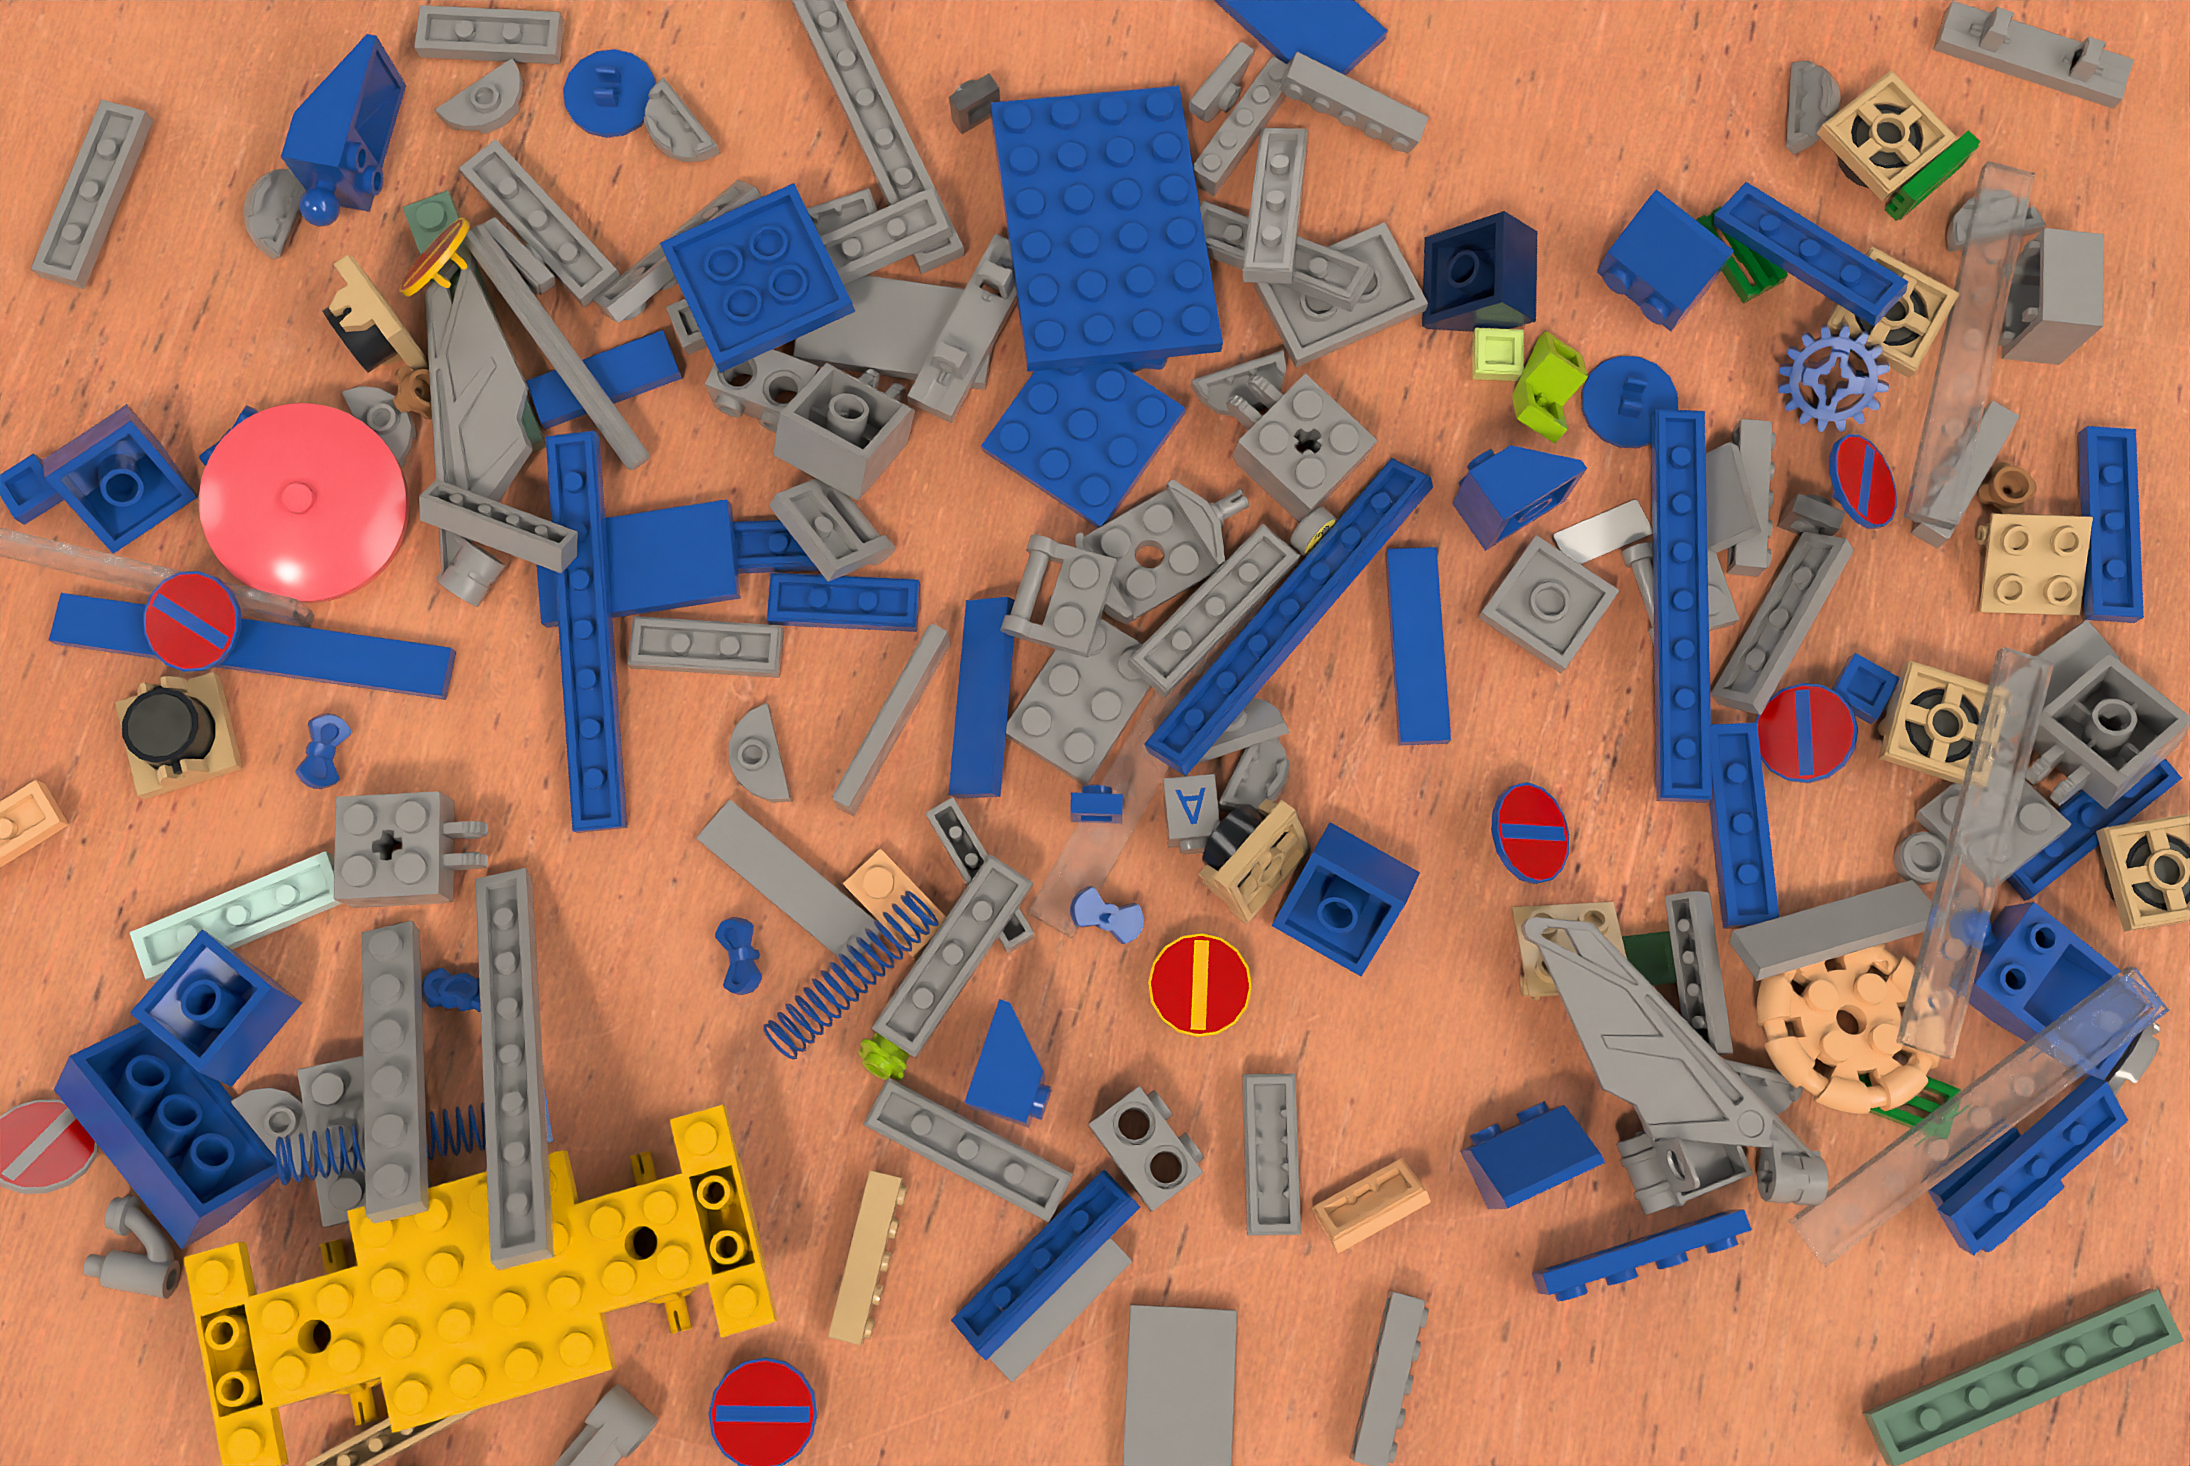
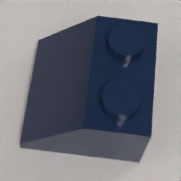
[1422,211,1538,332]

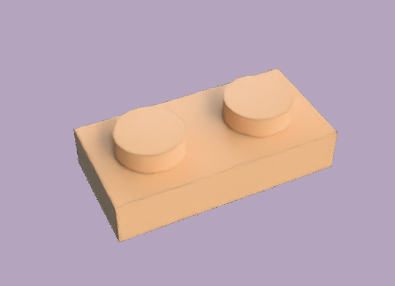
[0,780,69,868]
[843,849,947,959]

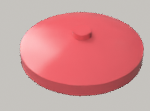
[199,403,409,603]

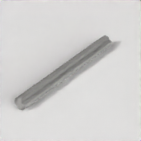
[463,225,649,470]

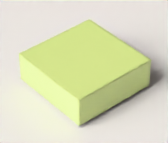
[1472,328,1524,381]

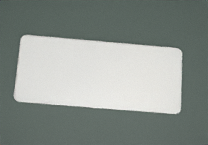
[1553,500,1653,564]

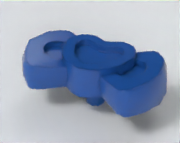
[422,968,481,1012]

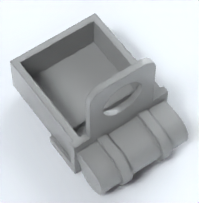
[1616,1130,1753,1215]

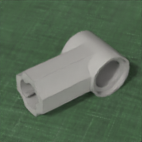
[553,1383,659,1466]

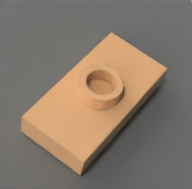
[1311,1158,1431,1254]

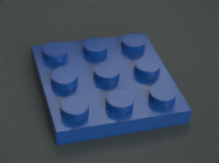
[660,183,855,373]
[981,363,1186,528]

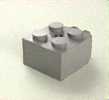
[773,363,915,501]
[1225,373,1378,523]
[2024,653,2190,810]
[334,791,488,908]

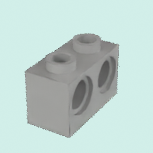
[705,349,820,433]
[1088,1086,1204,1212]

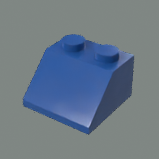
[1597,189,1734,331]
[42,404,197,554]
[1452,445,1587,551]
[1272,822,1420,977]
[130,929,302,1087]
[964,999,1052,1128]
[1460,1101,1605,1209]

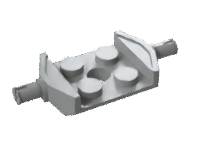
[1049,480,1249,624]

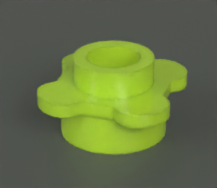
[858,1032,910,1081]

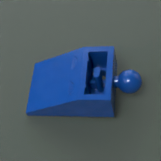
[281,34,406,227]
[1947,902,2160,1080]

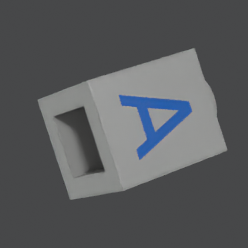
[1162,774,1220,854]

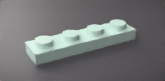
[129,851,343,982]

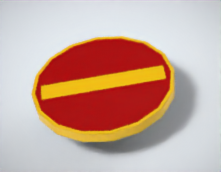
[399,218,470,297]
[1148,933,1252,1038]

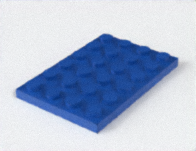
[990,86,1223,372]

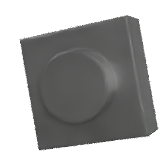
[949,74,1000,134]
[1777,493,1846,536]

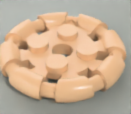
[1757,943,1943,1114]

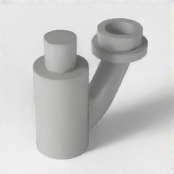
[83,1195,180,1299]

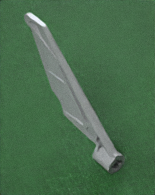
[425,246,533,607]
[1521,917,1828,1206]

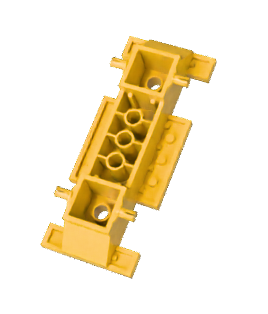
[183,1105,778,1466]

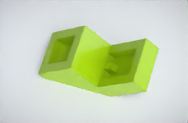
[1512,330,1588,444]

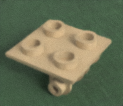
[1976,513,2093,615]
[1511,902,1627,1001]

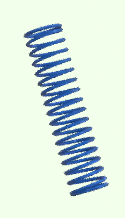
[763,891,939,1060]
[276,1102,486,1185]

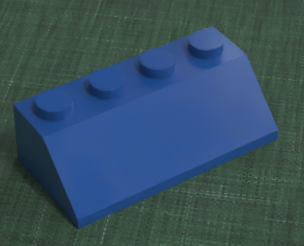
[54,1022,284,1249]

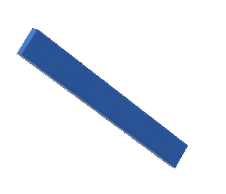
[1651,409,1712,803]
[545,431,627,833]
[1144,458,1433,776]
[49,593,456,700]

